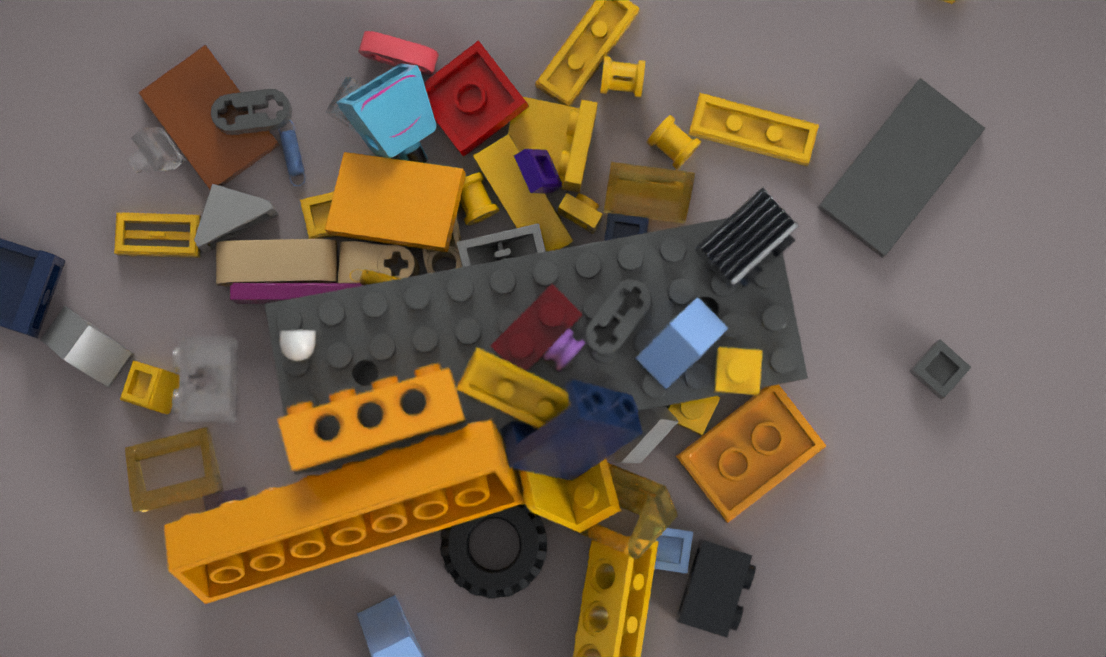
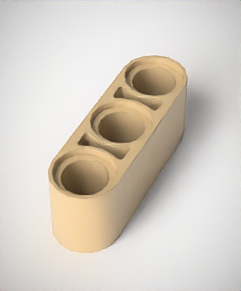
[216,239,337,287]

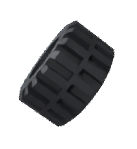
[440,503,547,599]

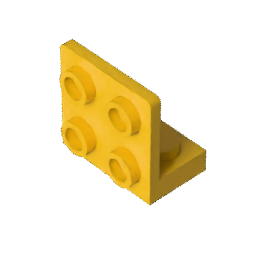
[508,97,598,193]
[518,458,621,533]

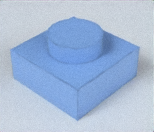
[648,525,693,574]

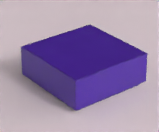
[514,149,563,193]

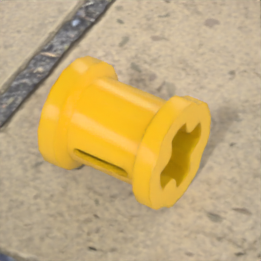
[600,56,645,98]
[646,115,701,170]
[460,172,500,226]

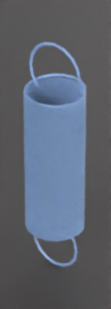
[278,120,305,186]

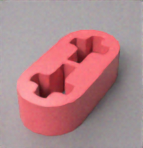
[358,31,439,75]

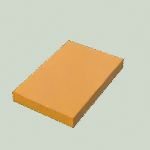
[325,152,466,252]
[675,384,826,523]

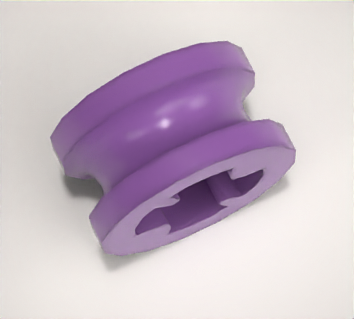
[543,328,586,372]

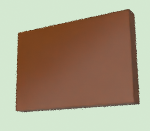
[138,44,279,190]

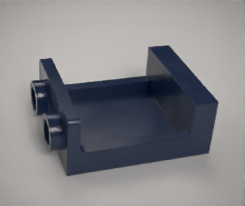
[0,238,66,339]
[500,380,643,481]

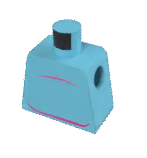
[336,63,437,163]

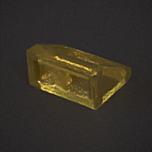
[603,161,695,223]
[125,427,224,512]
[571,463,678,559]

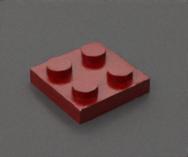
[424,40,529,157]

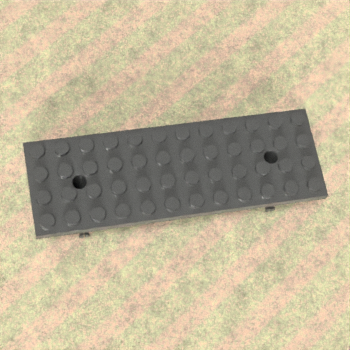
[264,218,808,475]

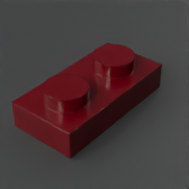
[490,284,583,371]

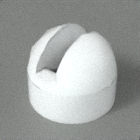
[280,331,315,361]

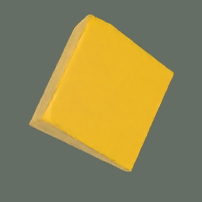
[120,360,181,415]

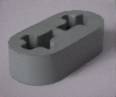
[211,89,292,135]
[585,279,651,355]

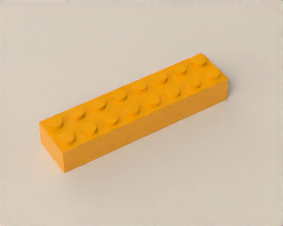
[164,420,524,604]

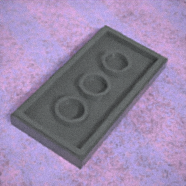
[818,78,985,258]

